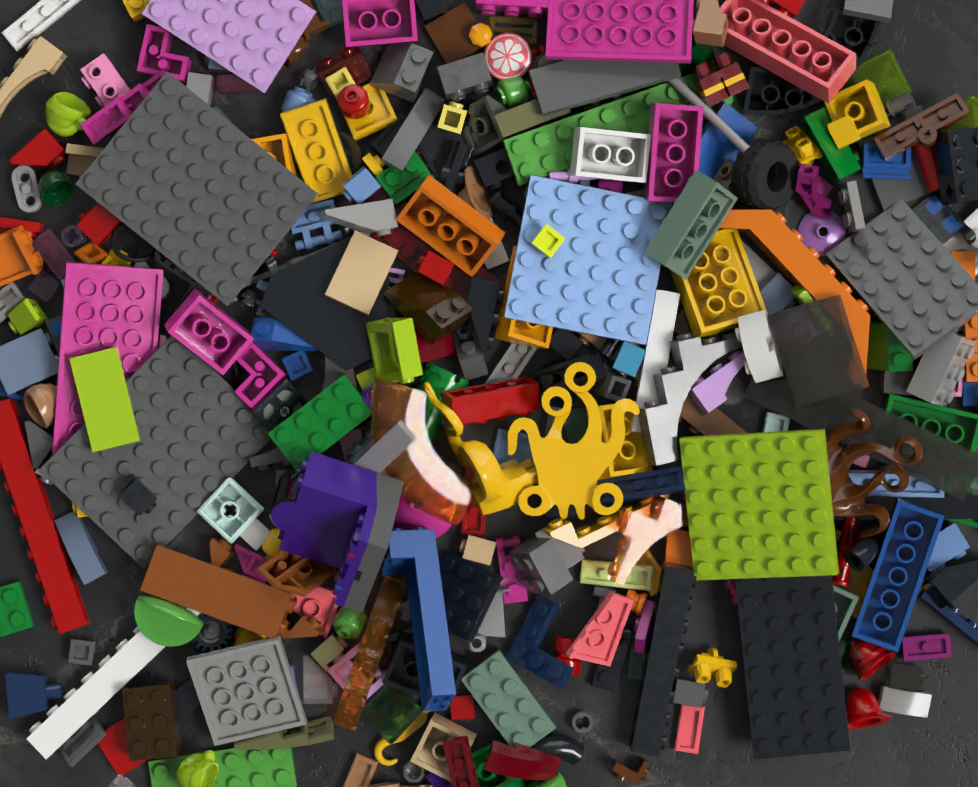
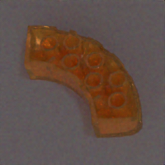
[370,378,474,525]

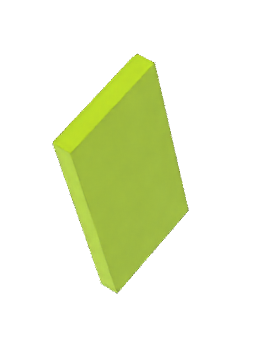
[69,347,141,453]

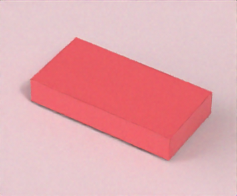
[674,704,705,754]

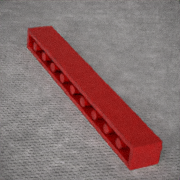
[0,398,90,634]

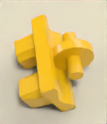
[782,126,823,166]
[688,647,737,688]

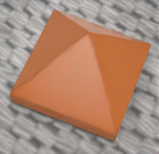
[74,241,108,264]

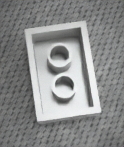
[570,127,651,183]

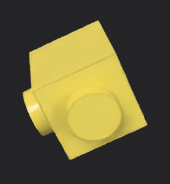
[438,101,467,134]

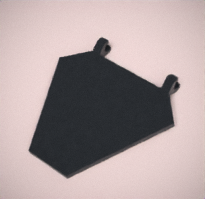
[260,226,390,371]

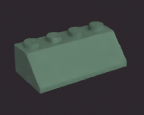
[644,170,738,280]

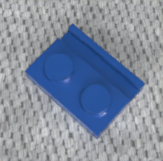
[861,143,911,180]

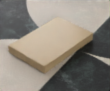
[325,230,399,316]

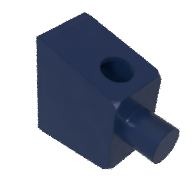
[5,671,63,719]

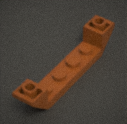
[210,537,325,639]

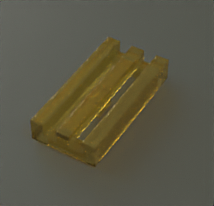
[490,16,538,43]

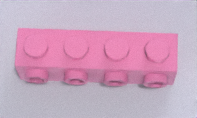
[80,53,130,108]

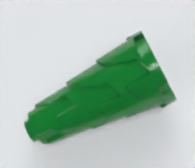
[403,362,469,457]

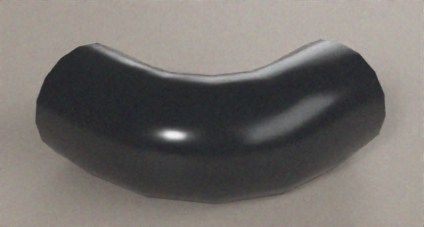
[845,536,881,572]
[531,736,584,765]

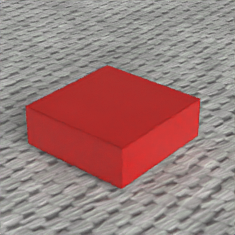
[450,694,475,721]

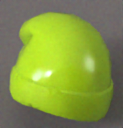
[45,92,91,137]
[176,750,219,787]

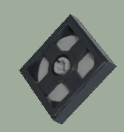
[250,377,308,432]

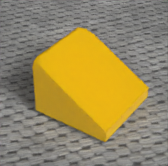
[827,115,861,149]

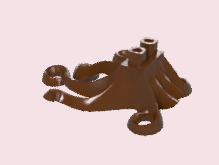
[826,409,923,539]

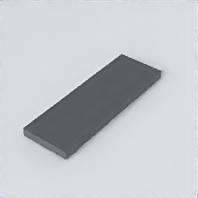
[529,60,681,116]

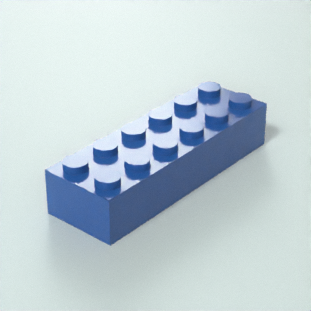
[852,497,945,652]

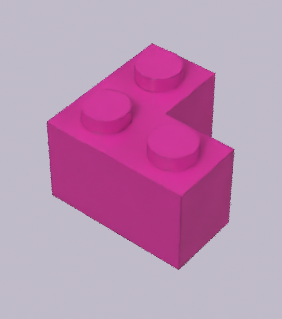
[137,24,192,85]
[235,342,288,408]

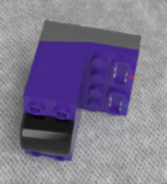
[269,451,404,613]

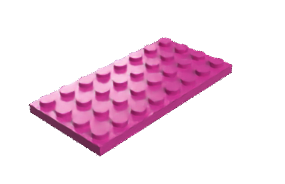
[52,262,163,454]

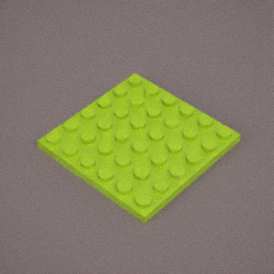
[679,429,839,580]

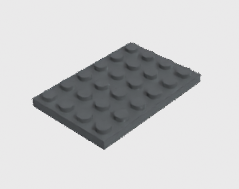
[826,199,978,360]

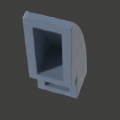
[55,511,108,585]

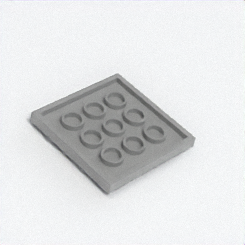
[186,635,307,746]

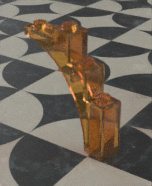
[607,492,688,586]
[333,576,407,731]

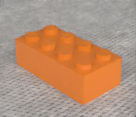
[395,175,506,277]

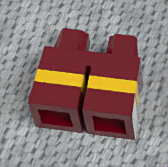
[693,52,750,107]

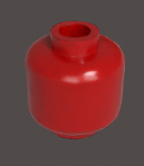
[338,84,371,119]

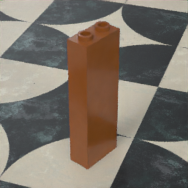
[140,545,296,638]

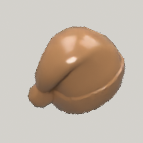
[23,383,57,428]

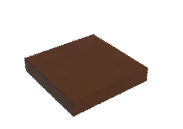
[424,2,487,64]

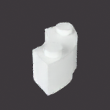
[735,310,783,383]

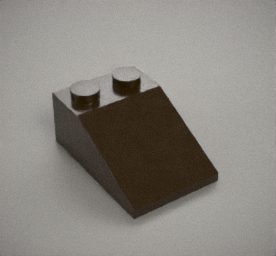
[383,272,473,345]

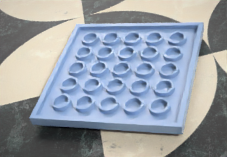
[503,175,672,345]

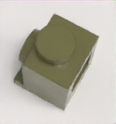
[311,633,349,671]

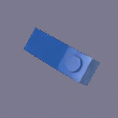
[251,318,318,351]

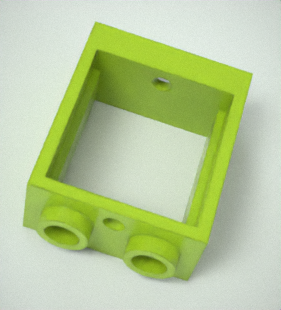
[366,318,423,384]

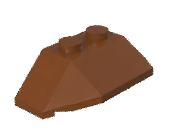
[257,550,336,597]

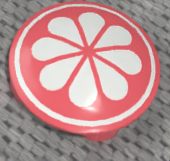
[484,33,532,80]

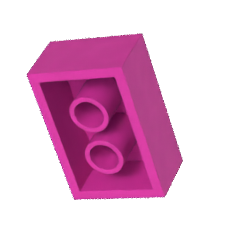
[341,0,418,47]
[476,0,548,19]
[164,289,254,375]

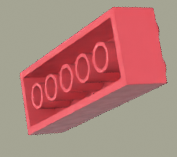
[720,0,856,104]

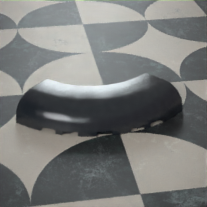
[742,9,880,116]

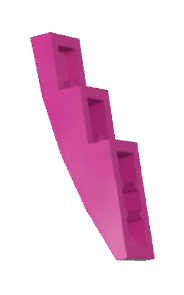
[80,70,166,145]

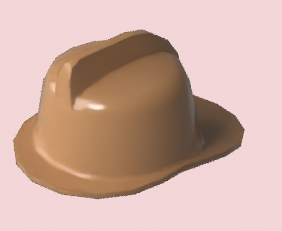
[457,166,492,220]

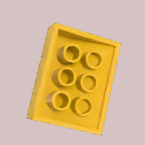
[670,228,768,339]

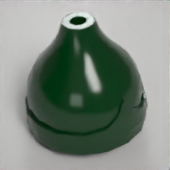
[38,168,75,207]

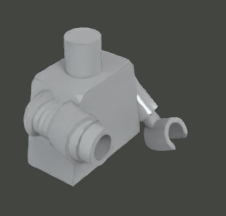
[467,577,511,652]

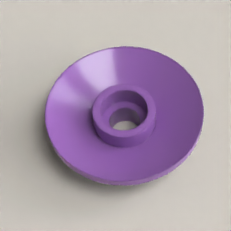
[798,211,846,256]

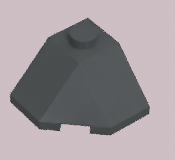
[464,95,522,157]

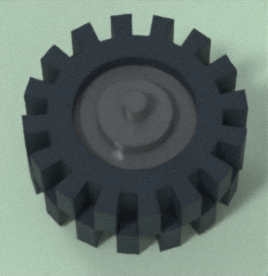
[191,613,233,654]

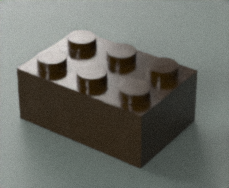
[122,682,182,762]

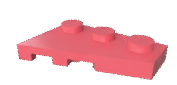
[270,584,339,639]
[565,592,634,666]

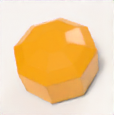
[469,23,493,48]

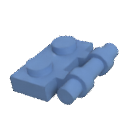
[291,199,343,251]

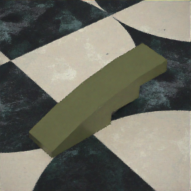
[234,716,334,750]

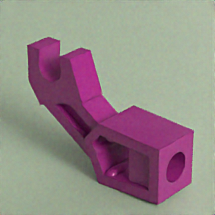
[795,164,832,220]

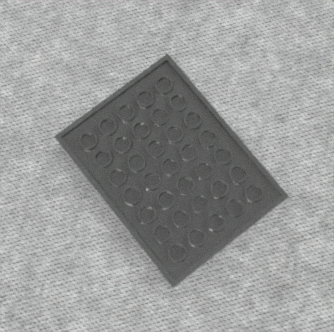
[76,71,318,306]
[39,335,271,569]

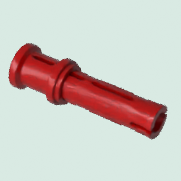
[832,517,860,586]

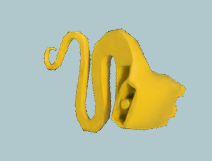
[423,382,539,515]

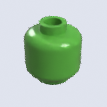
[494,76,532,109]
[333,606,368,639]

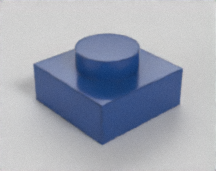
[282,351,314,381]

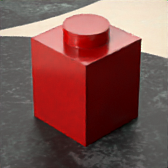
[416,251,455,285]

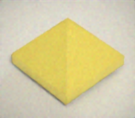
[325,67,356,98]

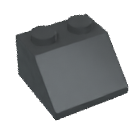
[370,43,434,103]

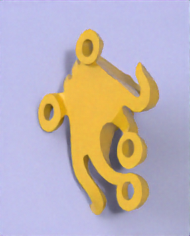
[508,362,640,520]

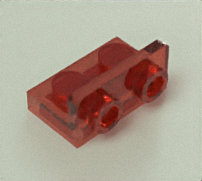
[316,47,373,97]

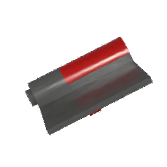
[857,104,940,211]

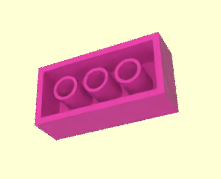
[644,103,704,202]

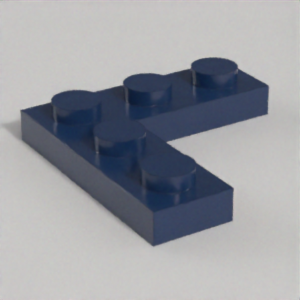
[506,594,574,689]

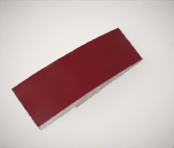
[484,740,562,780]

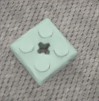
[197,477,264,543]

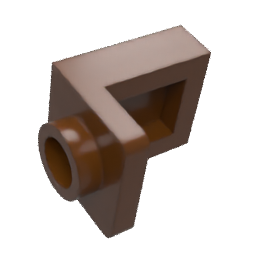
[611,758,650,784]

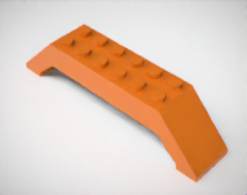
[718,210,870,391]

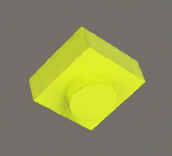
[531,224,565,259]

